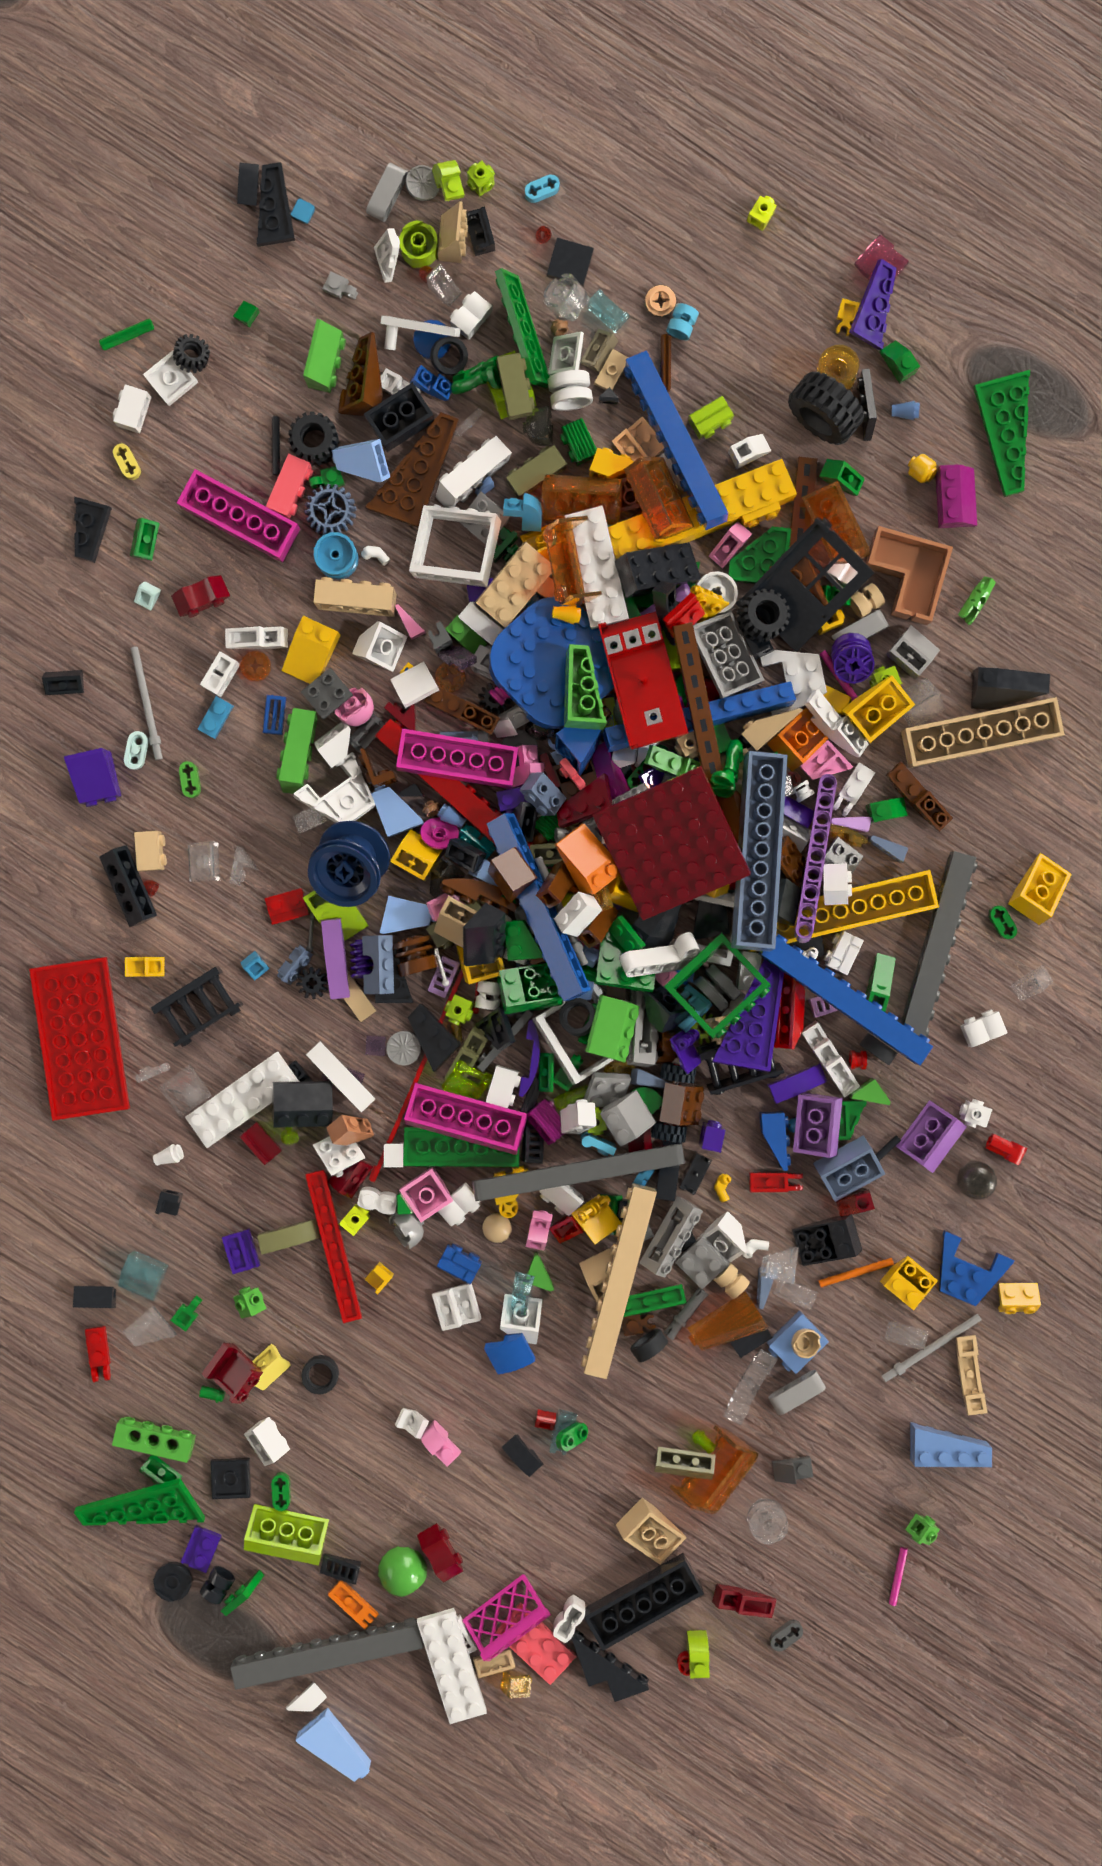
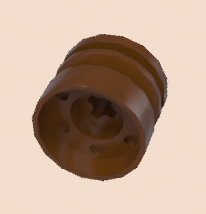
[393,935,439,977]

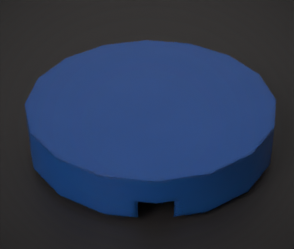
[413,320,451,360]

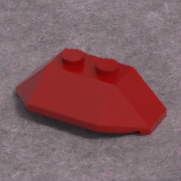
[774,973,805,1049]

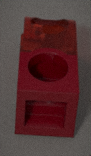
[836,1189,875,1216]

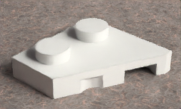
[374,228,400,283]

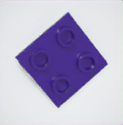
[670,1029,701,1074]

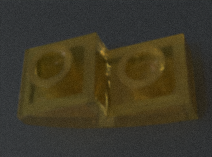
[829,824,868,847]

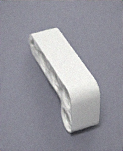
[619,932,700,977]

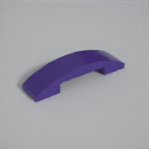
[519,1019,540,1097]

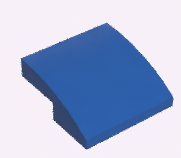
[484,1333,536,1374]

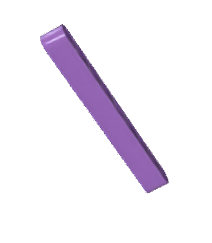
[794,774,837,943]

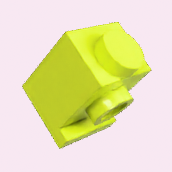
[747,196,777,231]
[339,1204,370,1236]

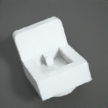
[395,1408,429,1439]

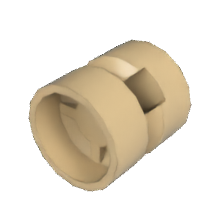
[850,583,885,619]
[713,1262,750,1299]

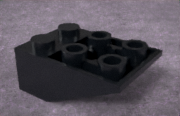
[792,1213,862,1266]

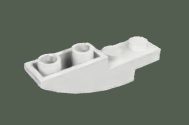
[804,690,869,758]

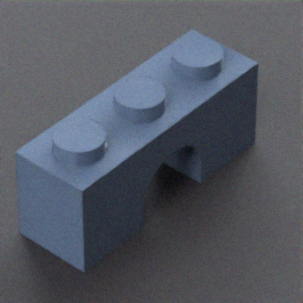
[362,935,394,994]

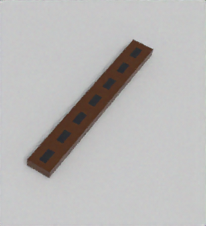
[789,457,818,548]
[672,622,723,781]

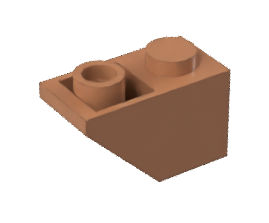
[326,1115,374,1146]

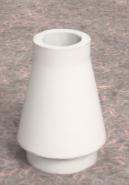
[153,1144,184,1166]

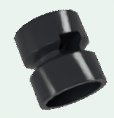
[200,1566,235,1604]

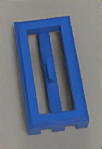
[263,695,287,736]

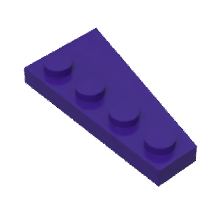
[849,259,897,350]

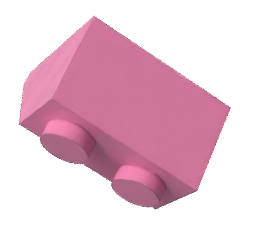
[399,1167,453,1222]

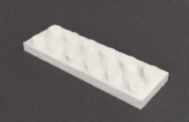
[565,506,629,629]
[185,1052,299,1148]
[417,1608,487,1724]

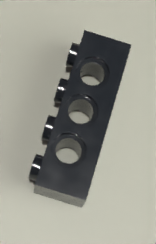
[99,845,157,928]

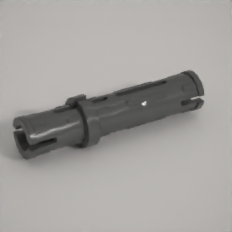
[663,1287,708,1340]

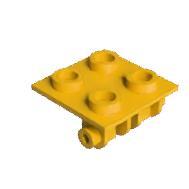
[690,585,729,623]
[571,1194,622,1245]

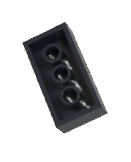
[614,542,701,598]

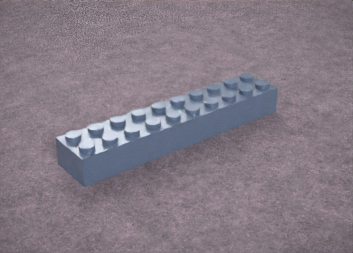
[731,751,787,952]

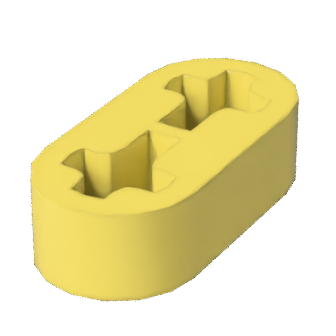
[113,444,141,480]

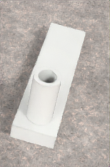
[381,316,460,350]

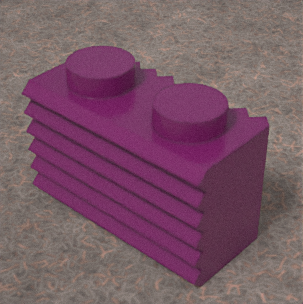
[527,1099,564,1145]

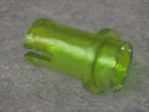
[692,1429,716,1454]

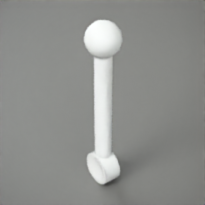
[434,948,449,987]

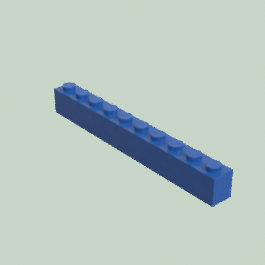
[624,350,728,530]
[603,681,796,753]
[487,813,591,1001]
[758,934,934,1066]

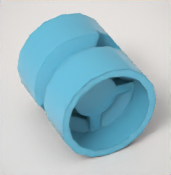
[666,303,699,341]

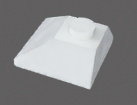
[352,621,407,672]
[314,722,351,768]
[696,1211,747,1262]
[500,1294,542,1344]

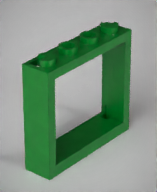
[664,933,771,1039]

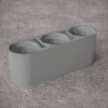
[366,162,408,222]
[832,609,889,642]
[768,1370,826,1415]

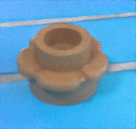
[550,318,569,336]
[422,800,440,817]

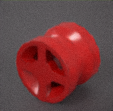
[849,1050,867,1070]
[677,1651,690,1676]

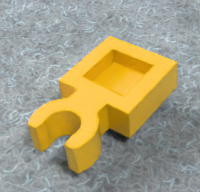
[836,298,860,336]

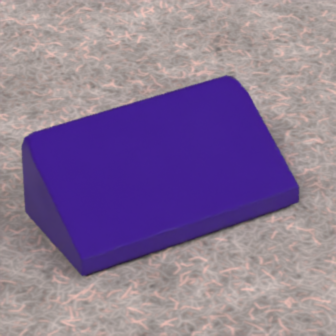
[784,795,814,829]

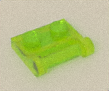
[442,1060,492,1100]

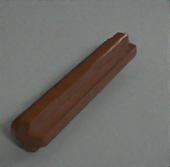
[660,334,671,392]

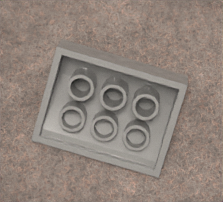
[693,611,764,699]

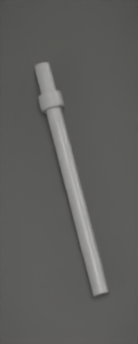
[130,647,163,760]
[534,856,588,966]
[882,1314,982,1382]

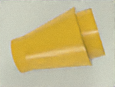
[552,605,581,625]

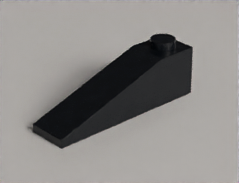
[971,667,1050,710]
[632,904,682,949]

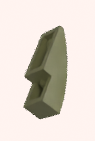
[444,1025,488,1088]
[257,1219,321,1255]

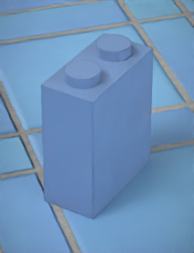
[767,1310,829,1374]

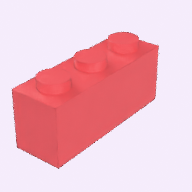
[266,453,313,519]

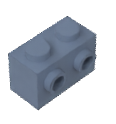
[519,772,566,816]

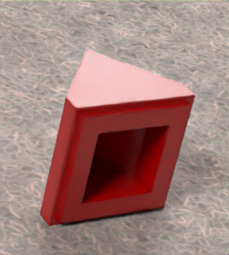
[534,1409,556,1430]

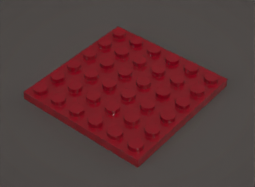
[592,766,751,920]

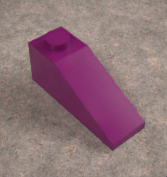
[592,742,630,800]

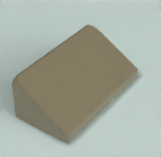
[580,329,618,373]

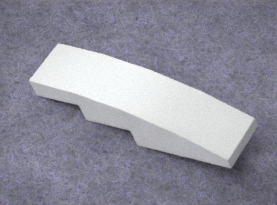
[801,1021,860,1097]
[306,1041,375,1112]

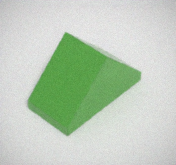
[849,1078,891,1105]
[525,1252,554,1292]

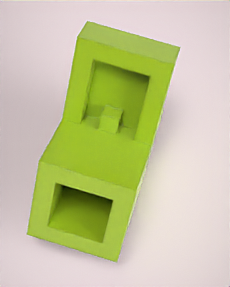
[432,160,465,201]
[687,1630,710,1679]

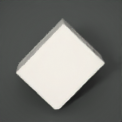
[384,1142,404,1167]

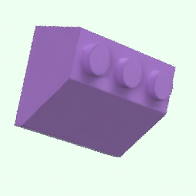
[896,1100,966,1173]

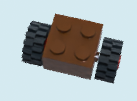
[651,1063,704,1143]

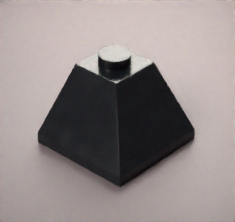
[643,986,695,1033]

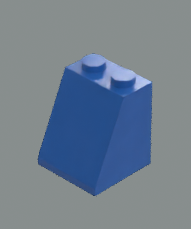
[555,727,605,776]

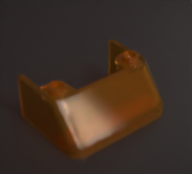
[543,516,602,606]
[669,1425,758,1514]

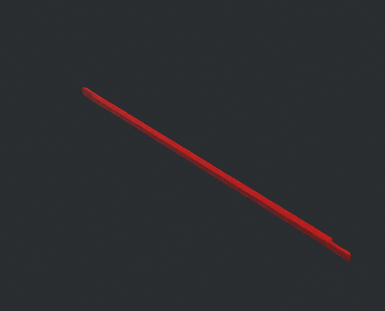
[368,968,463,1183]

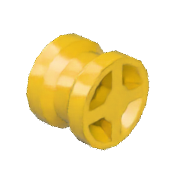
[499,1200,518,1218]

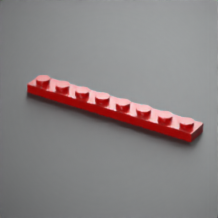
[305,1169,362,1323]

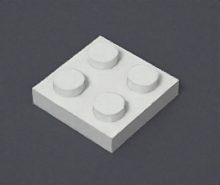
[143,350,198,406]

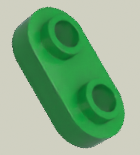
[556,1422,588,1451]

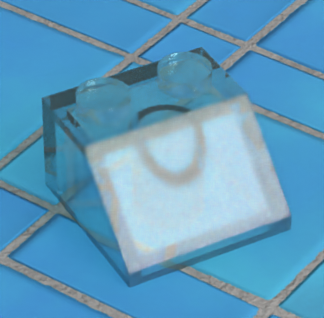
[118,1250,169,1301]

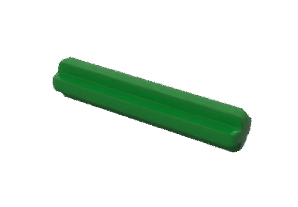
[99,319,154,351]

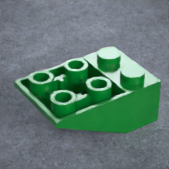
[497,963,562,1014]

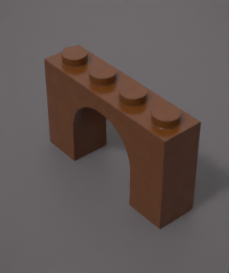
[536,860,619,948]

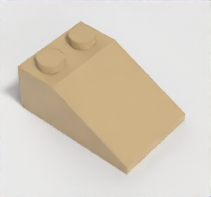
[741,707,803,751]
[616,1498,686,1564]

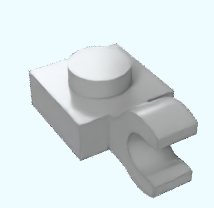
[322,272,358,300]

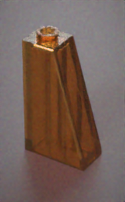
[687,1291,769,1351]

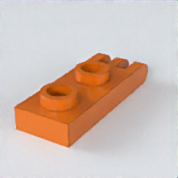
[328,1580,379,1629]

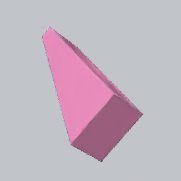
[395,604,425,640]

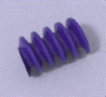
[350,940,374,978]

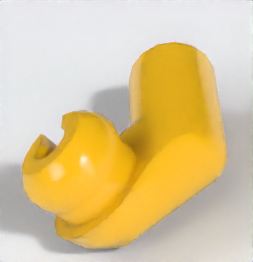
[714,1174,731,1203]

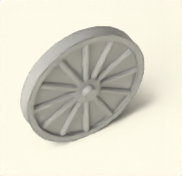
[406,165,440,201]
[386,1031,421,1066]

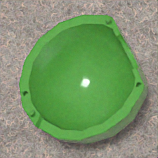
[378,1546,427,1597]

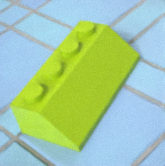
[244,1504,329,1566]

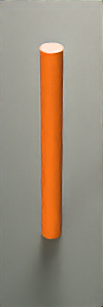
[818,1258,894,1288]

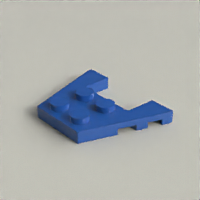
[939,1230,1015,1306]

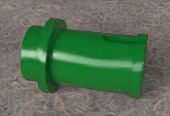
[199,1385,225,1403]

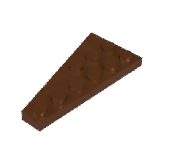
[365,412,459,528]

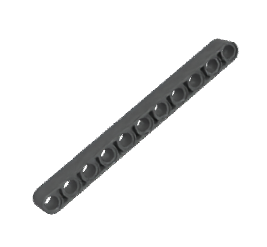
[472,1144,685,1201]

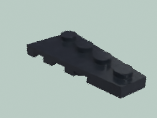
[256,162,295,247]

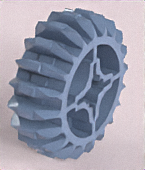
[304,484,357,535]

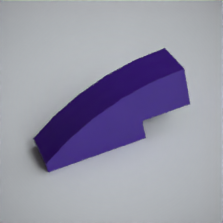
[767,1063,827,1104]

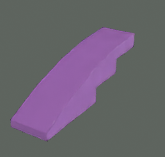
[321,918,350,999]

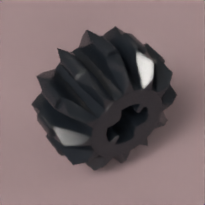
[478,683,510,715]
[296,967,328,1000]

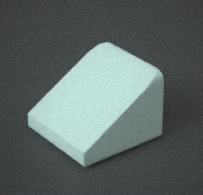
[134,582,161,611]

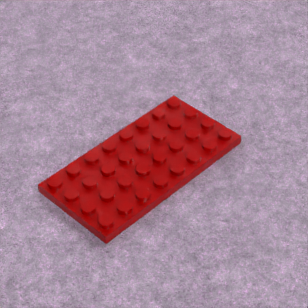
[29,957,130,1121]

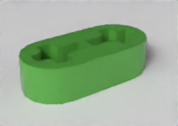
[179,761,201,798]

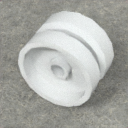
[548,370,593,411]
[697,571,738,618]

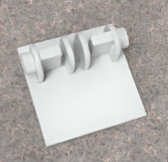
[313,1136,365,1177]

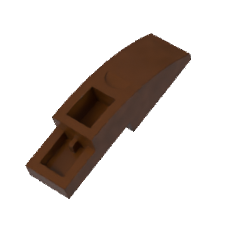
[424,687,500,735]
[886,762,953,832]
[439,878,518,915]

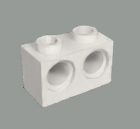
[200,651,240,697]

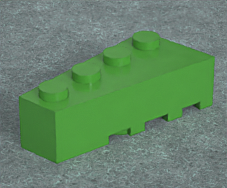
[564,644,607,730]
[276,708,318,794]

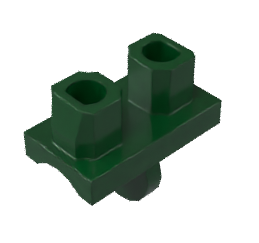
[485,527,519,564]

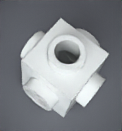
[959,1099,992,1128]

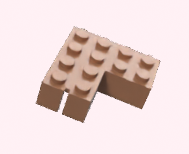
[866,526,953,625]

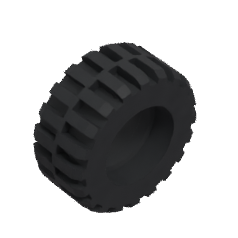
[788,371,864,445]

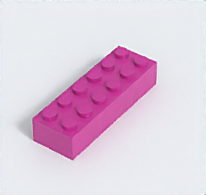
[177,469,300,563]
[396,729,518,789]
[404,1083,527,1155]

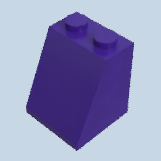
[64,748,121,807]

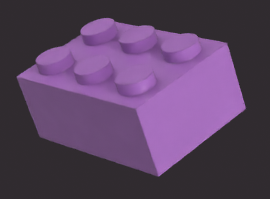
[793,1093,843,1158]

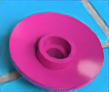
[420,817,459,849]

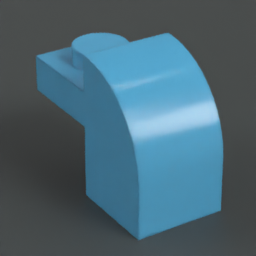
[503,493,542,532]

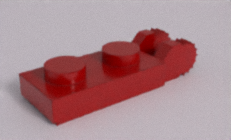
[749,1172,803,1192]
[85,1326,111,1382]

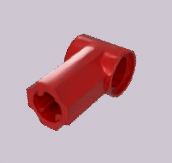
[985,1133,1027,1166]

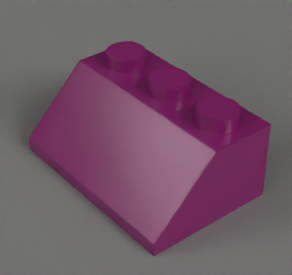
[935,464,977,529]

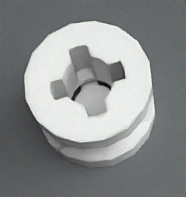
[791,780,815,803]

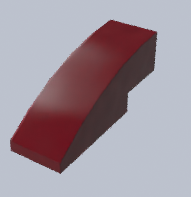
[712,1584,777,1618]

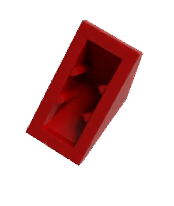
[549,1214,584,1244]

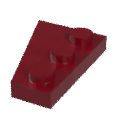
[557,773,612,828]

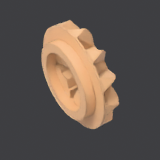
[645,285,676,317]

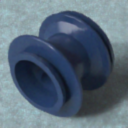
[308,821,390,907]

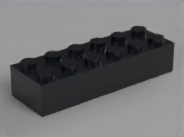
[584,1553,704,1651]

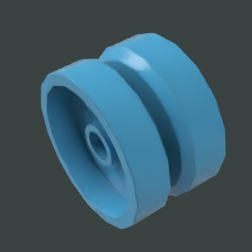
[314,532,359,580]

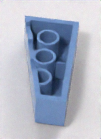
[910,1422,992,1467]

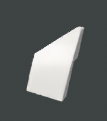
[285,1682,327,1711]

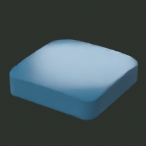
[291,199,315,224]

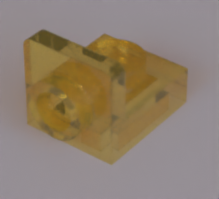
[604,1061,635,1077]
[500,1672,532,1698]

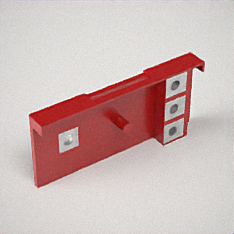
[598,611,689,750]

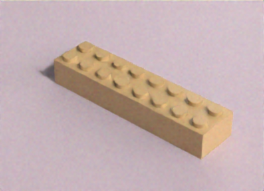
[901,697,1065,768]

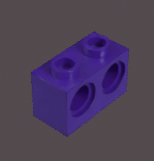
[699,1120,726,1153]

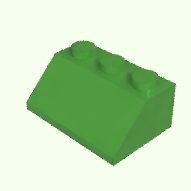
[303,319,346,393]
[585,995,640,1063]

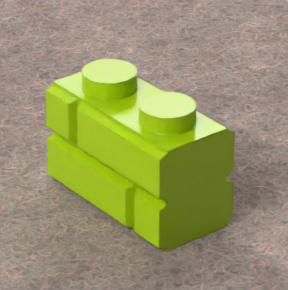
[688,396,734,439]

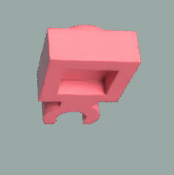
[559,757,586,791]

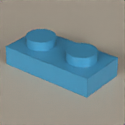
[198,696,234,739]

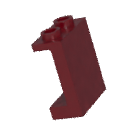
[201,1342,263,1404]

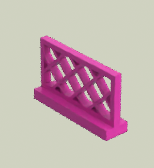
[462,1574,551,1661]

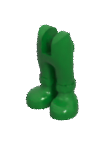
[451,355,502,395]
[711,739,744,798]

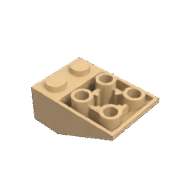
[437,201,468,263]

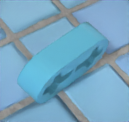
[525,175,560,203]

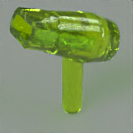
[554,1084,588,1111]
[281,1127,299,1146]

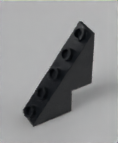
[572,1630,649,1702]

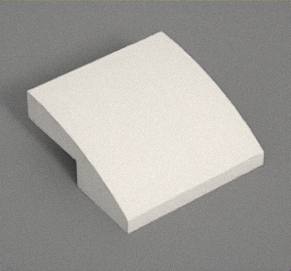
[390,662,439,708]
[432,1283,482,1331]

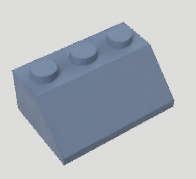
[813,1135,885,1202]

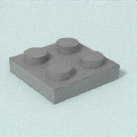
[584,1072,631,1107]
[675,1235,730,1289]

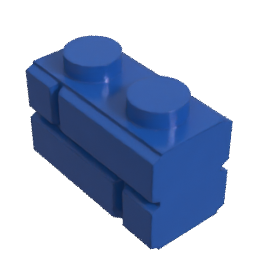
[437,1243,482,1285]

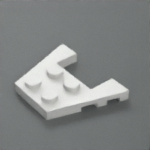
[760,650,827,715]
[293,752,375,823]

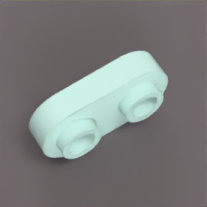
[124,731,149,770]

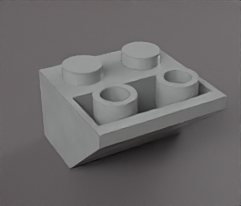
[886,625,940,679]

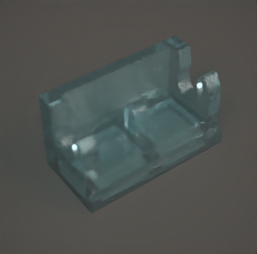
[587,289,630,334]
[511,1272,535,1315]
[549,1409,577,1455]

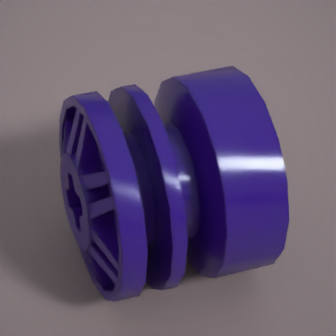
[831,633,875,684]

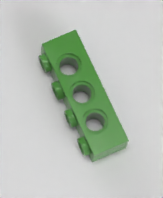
[112,1417,196,1463]

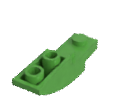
[644,745,716,789]

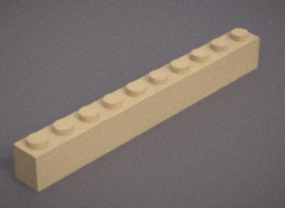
[581,1183,657,1379]

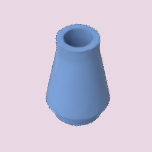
[892,401,920,420]
[437,803,467,828]

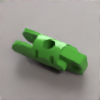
[958,576,996,625]

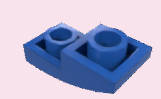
[410,365,452,401]

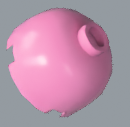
[335,688,374,727]

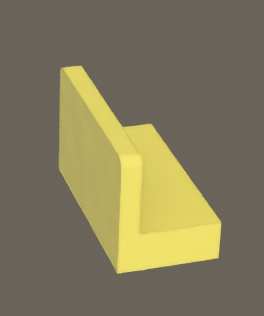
[252,1344,291,1390]

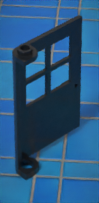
[735,517,875,652]

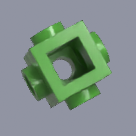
[233,1286,266,1318]
[905,1514,940,1545]

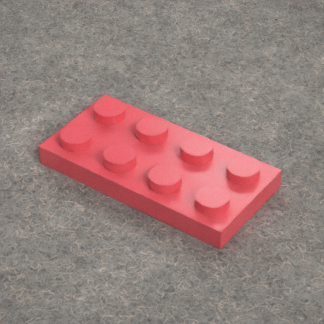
[495,1602,576,1685]

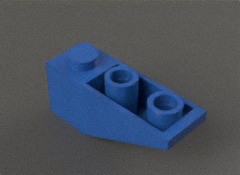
[759,1111,791,1171]

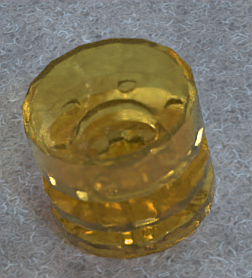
[817,345,859,390]

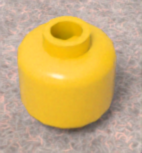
[908,454,938,483]

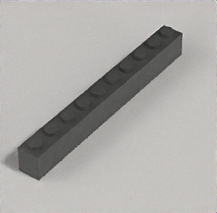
[901,851,977,1037]
[230,1618,424,1690]

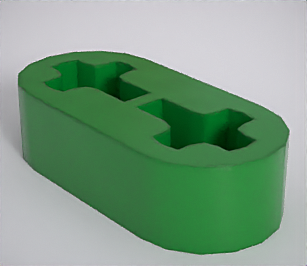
[988,906,1017,939]
[271,1472,291,1511]

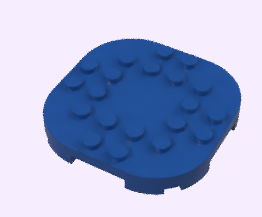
[489,597,616,730]

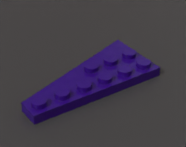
[712,959,784,1072]

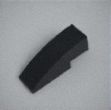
[652,581,680,646]
[655,1140,682,1201]

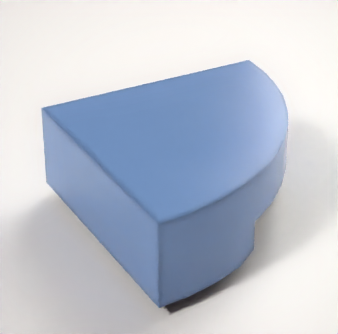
[475,476,495,496]

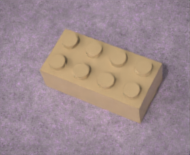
[475,542,556,628]
[314,577,397,617]

